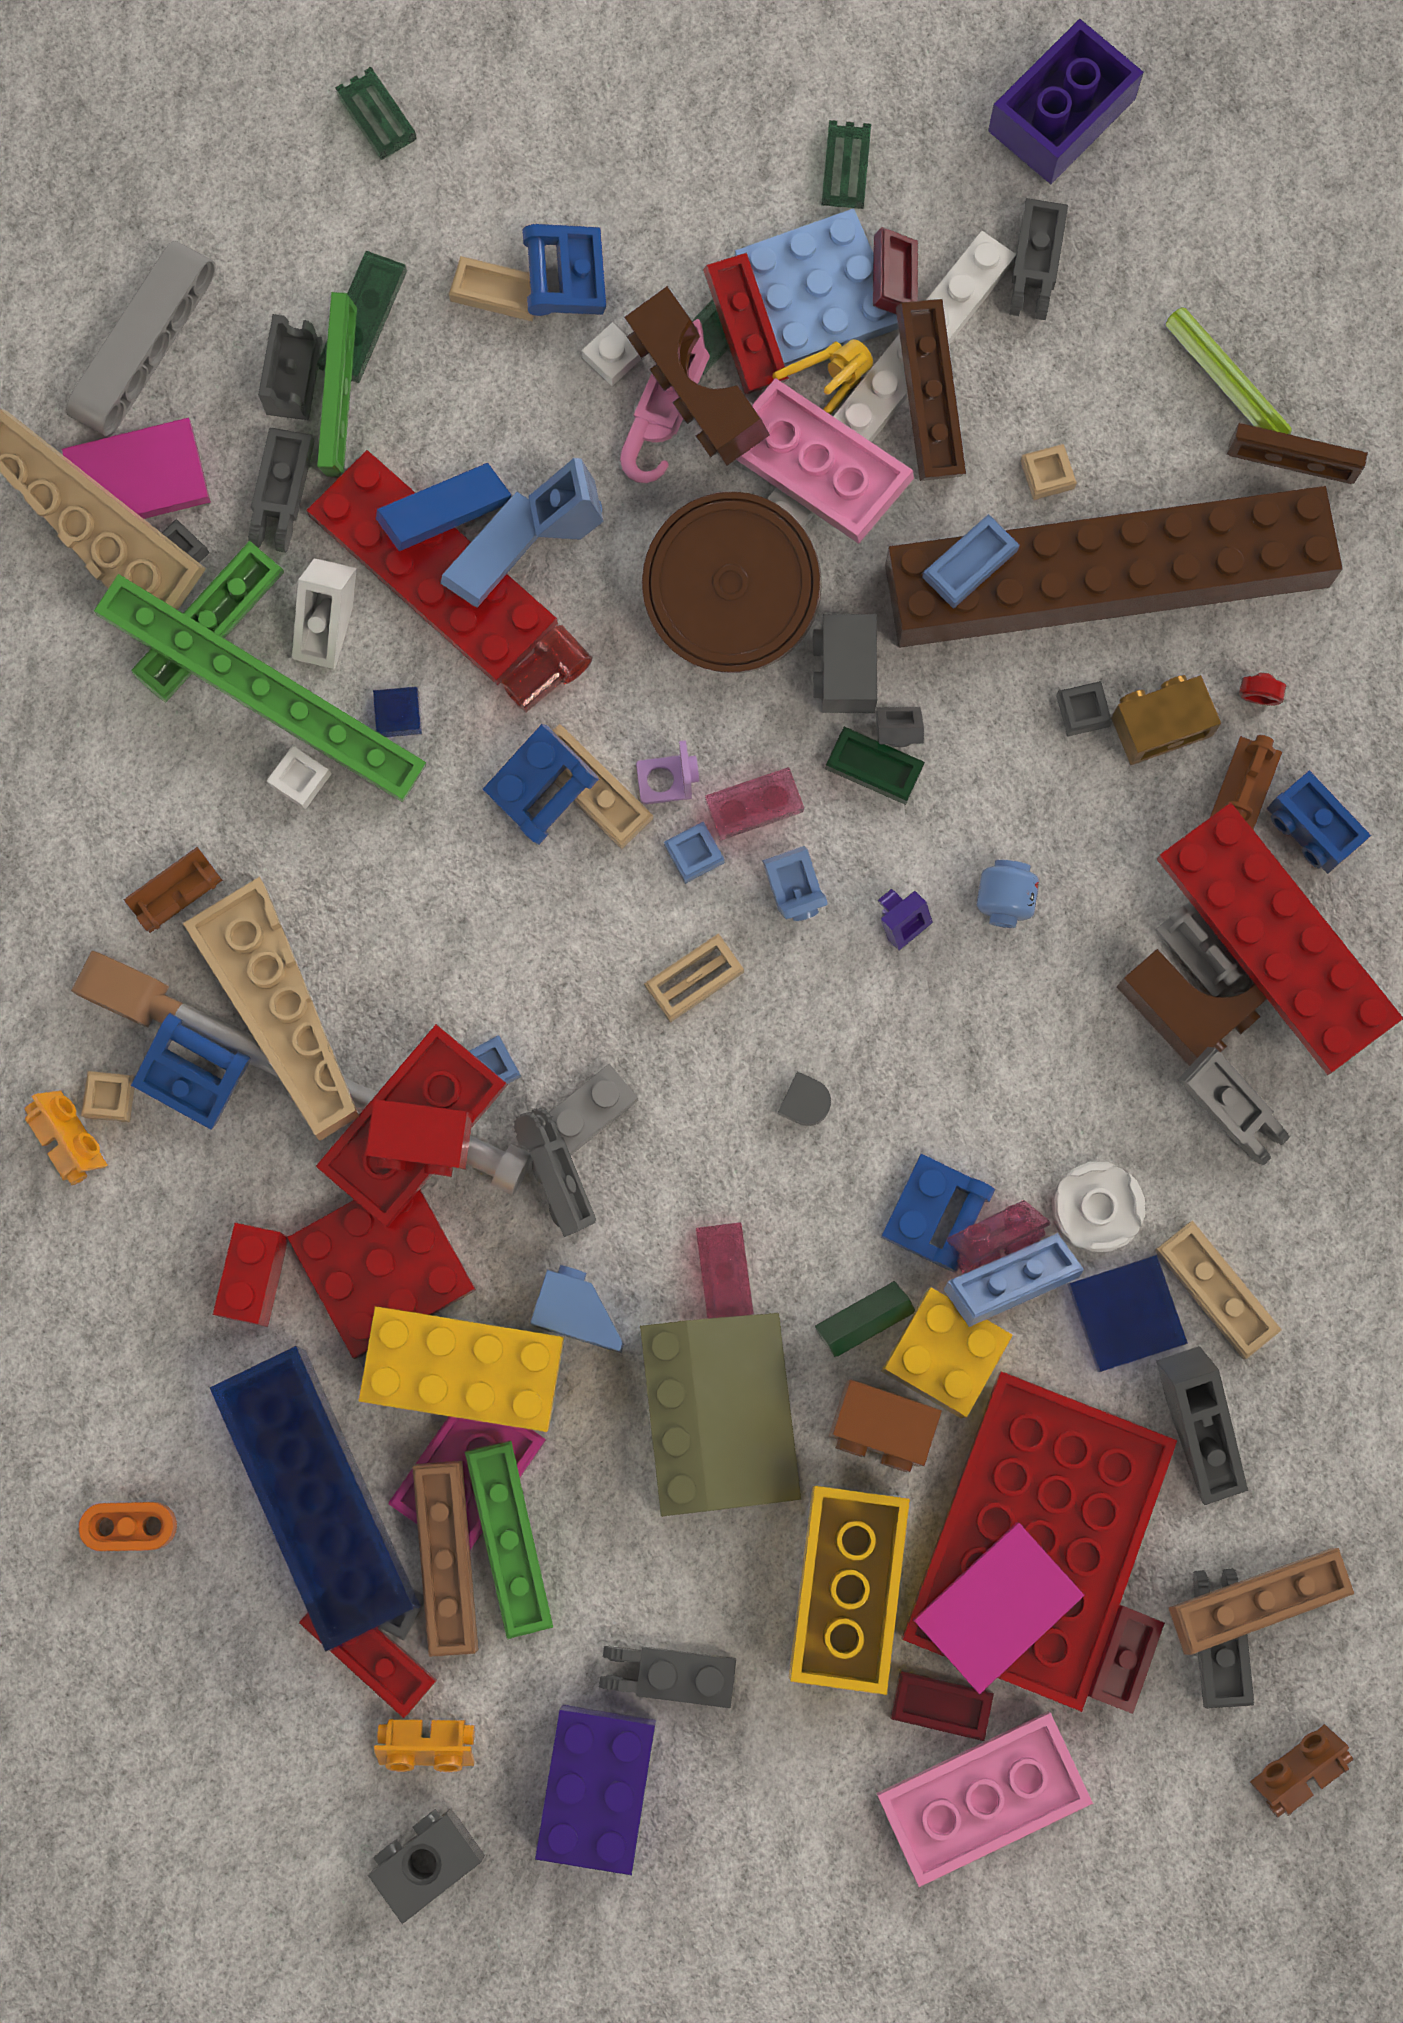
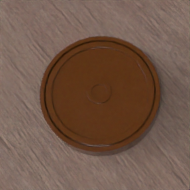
[642,492,822,673]

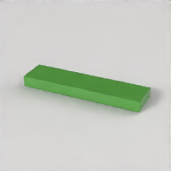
[317,292,357,478]
[464,1440,553,1639]

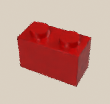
[366,1099,473,1177]
[212,1223,289,1327]

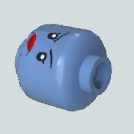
[977,860,1039,928]

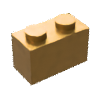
[1111,675,1221,765]

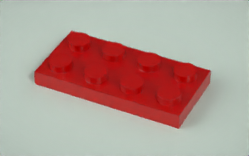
[315,1024,508,1227]

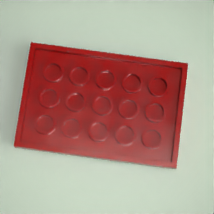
[901,1371,1178,1712]

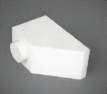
[292,558,357,669]

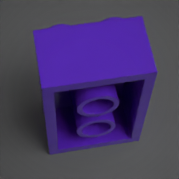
[988,18,1144,184]
[535,1705,656,1876]

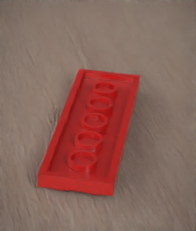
[307,450,558,685]
[1157,802,1403,1075]

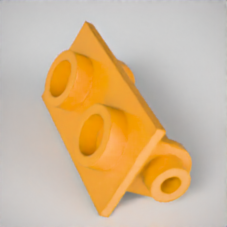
[24,1090,108,1186]
[374,1719,475,1772]

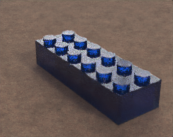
[210,1346,421,1652]

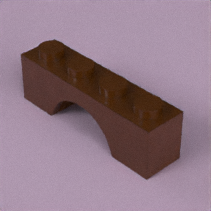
[624,286,770,466]

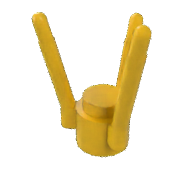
[773,339,873,415]

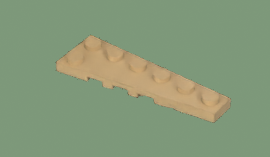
[0,409,206,610]
[183,877,359,1141]

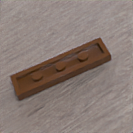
[896,299,966,481]

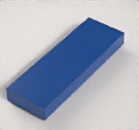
[376,463,511,551]

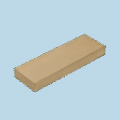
[552,724,653,849]
[1154,1220,1282,1360]

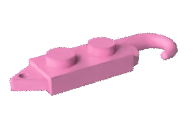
[620,319,710,483]

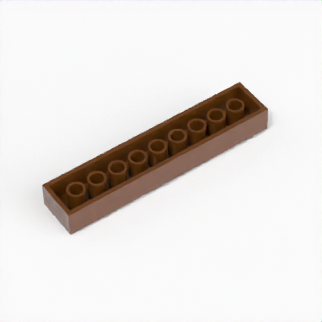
[885,486,1343,648]

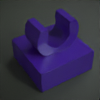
[878,889,933,951]

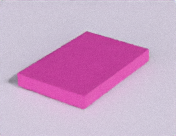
[62,417,211,519]
[388,1416,546,1551]
[913,1522,1085,1694]

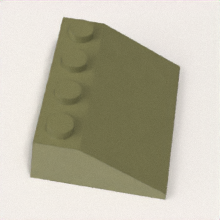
[640,1313,801,1517]

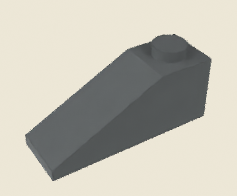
[1156,1346,1248,1505]

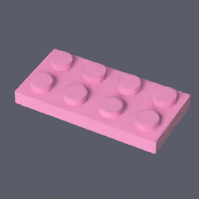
[736,378,914,544]
[876,1711,1093,1887]

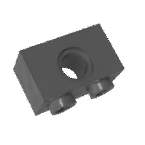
[368,1808,485,1924]

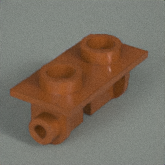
[1210,735,1282,830]
[123,847,223,933]
[1250,1724,1354,1818]

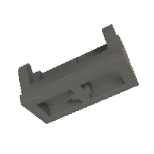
[258,314,323,420]

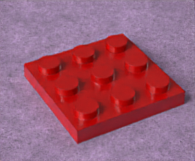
[287,1189,476,1359]

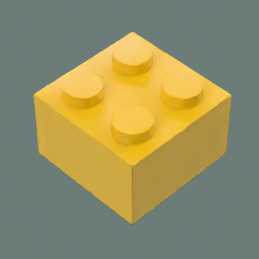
[881,1287,1013,1419]

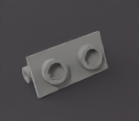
[1155,902,1246,997]

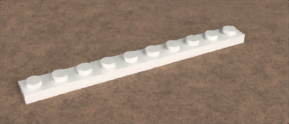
[767,231,1016,528]

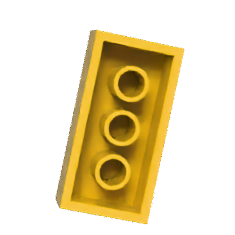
[358,1306,564,1432]
[789,1486,910,1695]

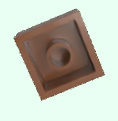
[828,1379,942,1472]

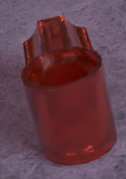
[500,625,593,712]

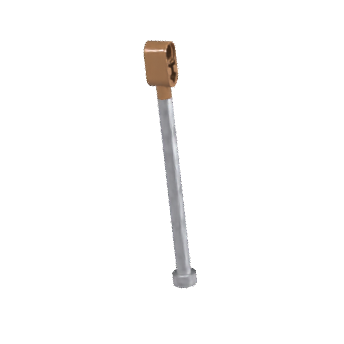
[71,950,532,1196]

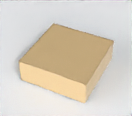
[1020,444,1077,500]
[81,1071,135,1122]

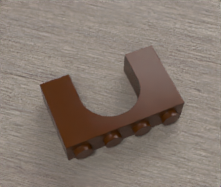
[1117,949,1267,1066]

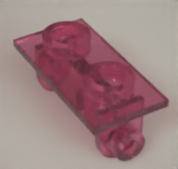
[947,1200,1050,1274]

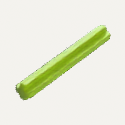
[1166,307,1292,434]

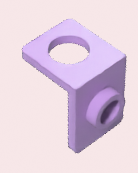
[636,740,699,805]

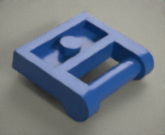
[522,224,606,316]
[483,724,599,845]
[131,1013,251,1130]
[881,1154,995,1273]

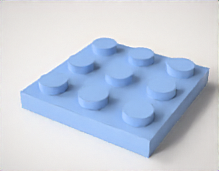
[735,208,899,367]

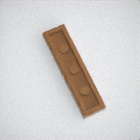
[412,1461,479,1657]
[1168,1548,1354,1655]

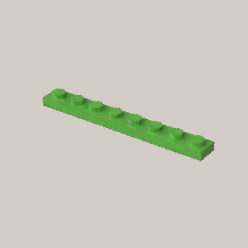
[94,574,426,802]

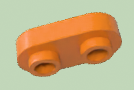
[79,1502,177,1551]

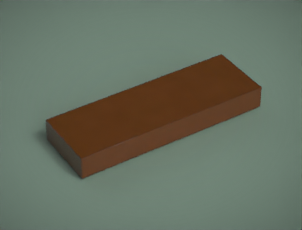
[1227,423,1368,484]

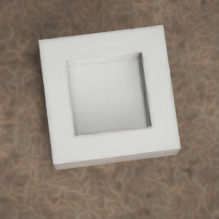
[581,322,643,386]
[267,745,331,810]

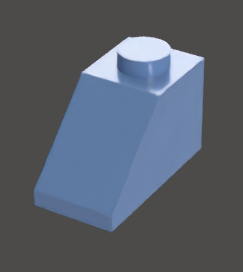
[528,458,604,540]
[530,1265,624,1353]

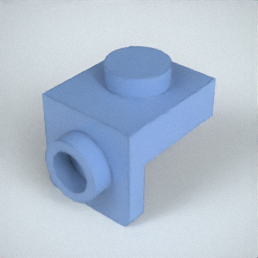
[762,846,828,921]

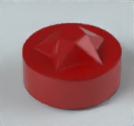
[1239,672,1287,706]

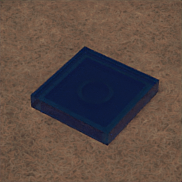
[1067,1255,1188,1372]

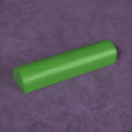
[131,541,284,702]

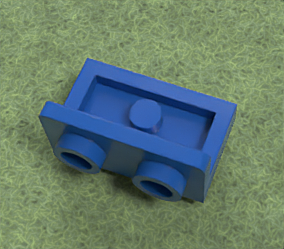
[1267,770,1371,874]

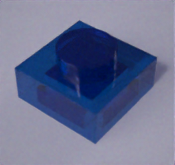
[373,687,422,737]

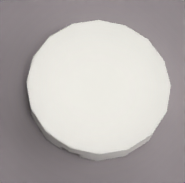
[1052,1162,1145,1253]

